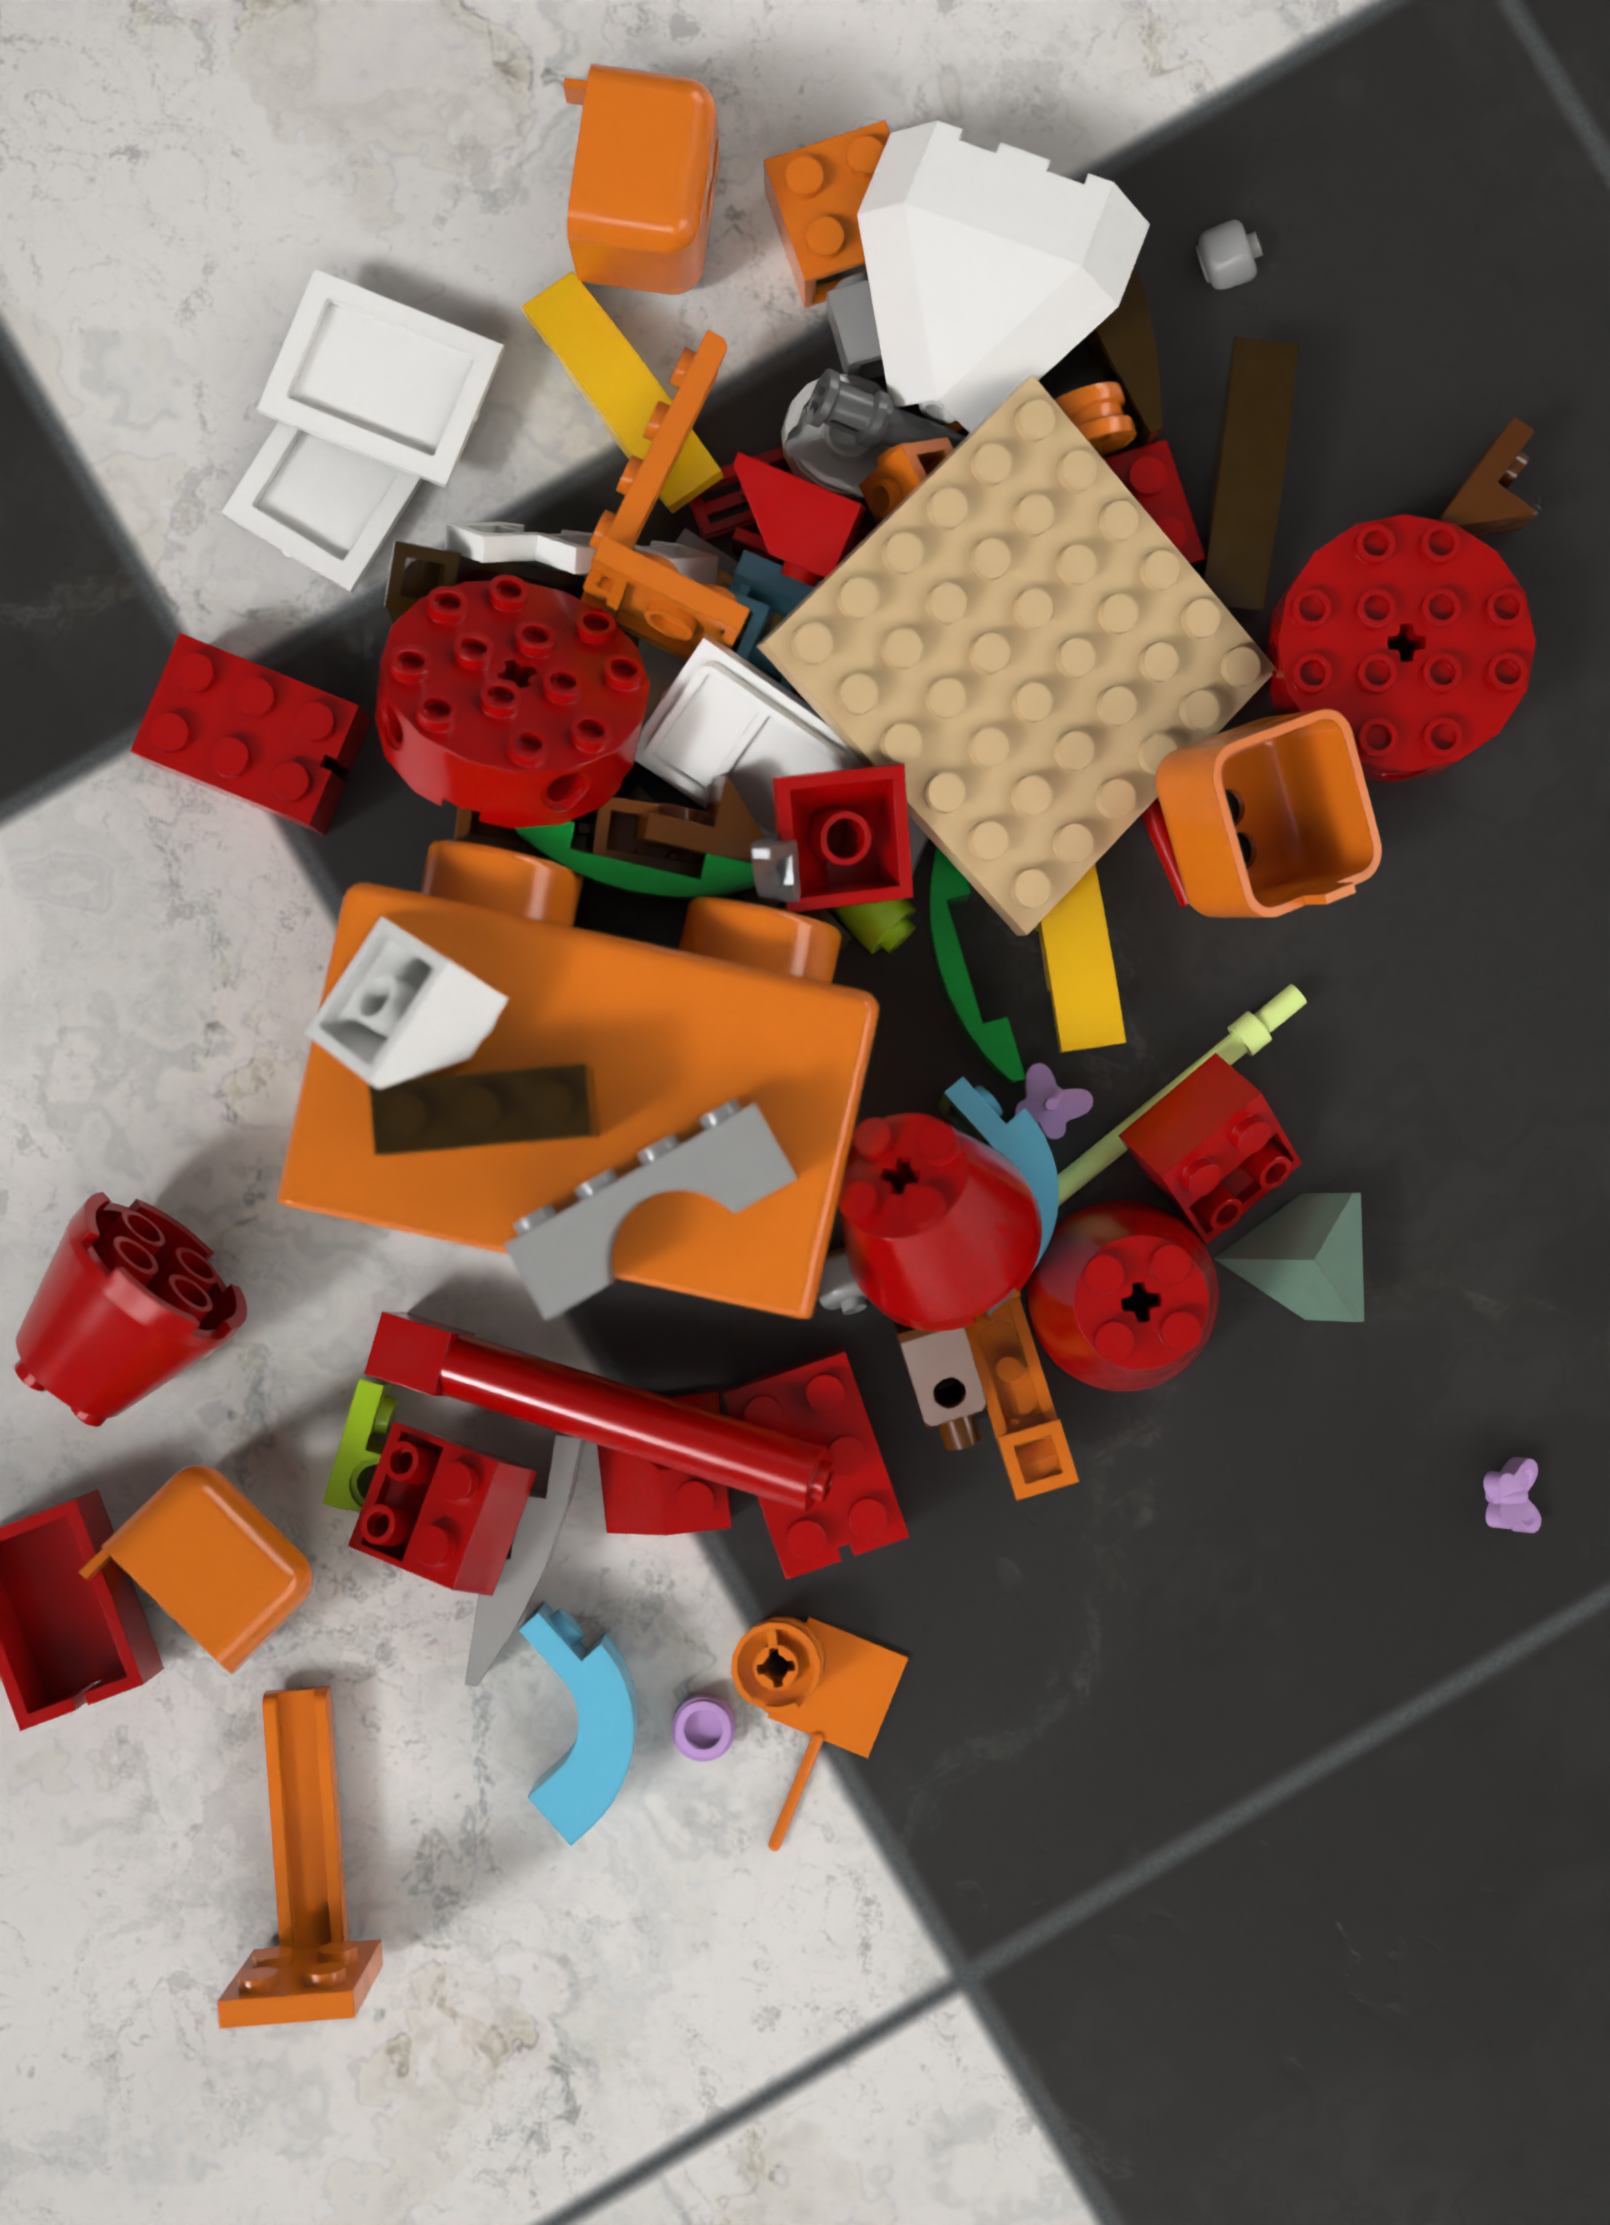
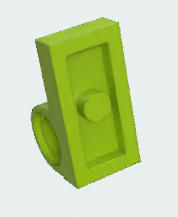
[322,1375,399,1513]

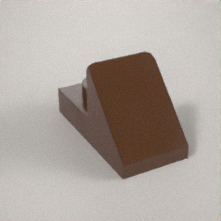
[1435,416,1538,537]
[633,775,764,864]

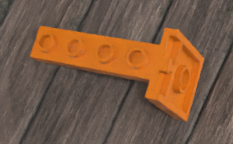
[580,330,750,662]
[217,1686,383,2029]

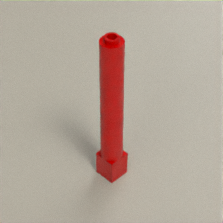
[364,1312,836,1511]

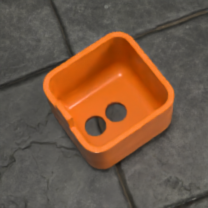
[563,63,720,295]
[1155,709,1382,918]
[79,1465,313,1674]

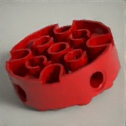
[1264,514,1536,784]
[375,575,650,828]

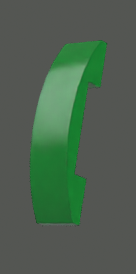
[512,821,756,899]
[927,846,1026,1084]

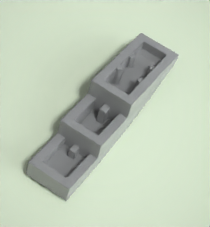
[465,1432,585,1687]

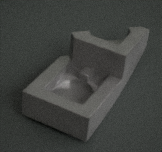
[751,833,801,908]

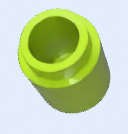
[829,899,916,954]

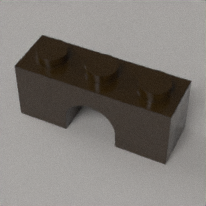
[369,1064,599,1156]

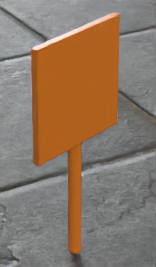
[768,1616,908,1851]

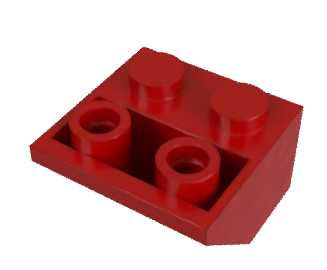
[1118,1053,1302,1245]
[348,1421,538,1596]

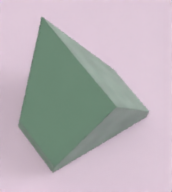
[1213,1193,1365,1322]

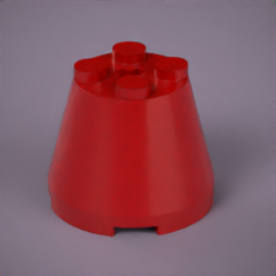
[837,1113,1042,1331]
[14,1192,247,1427]
[1026,1200,1219,1392]

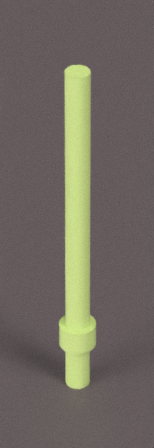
[1057,984,1307,1207]

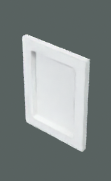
[257,269,505,489]
[221,421,424,594]
[635,633,865,837]

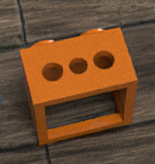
[764,120,890,308]

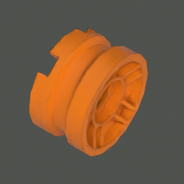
[1054,382,1137,457]
[731,1616,825,1714]

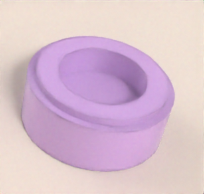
[671,1693,736,1762]

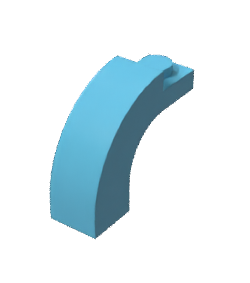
[937,1077,1059,1315]
[519,1602,638,1846]

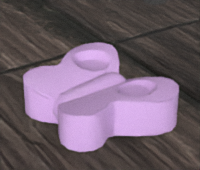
[1014,1063,1093,1140]
[1483,1457,1542,1533]

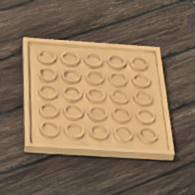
[757,375,1274,936]

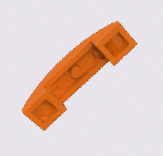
[965,1291,1079,1501]

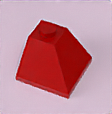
[733,452,870,588]
[772,763,913,912]
[597,1391,733,1535]

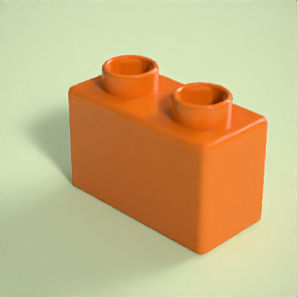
[277,840,879,1319]

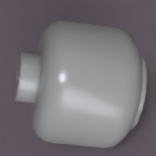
[1196,220,1263,290]
[818,1247,868,1315]

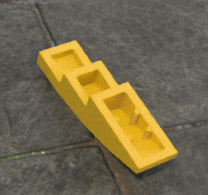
[521,271,724,514]
[1035,864,1126,1053]

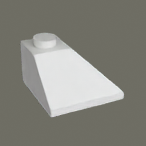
[305,916,509,1089]

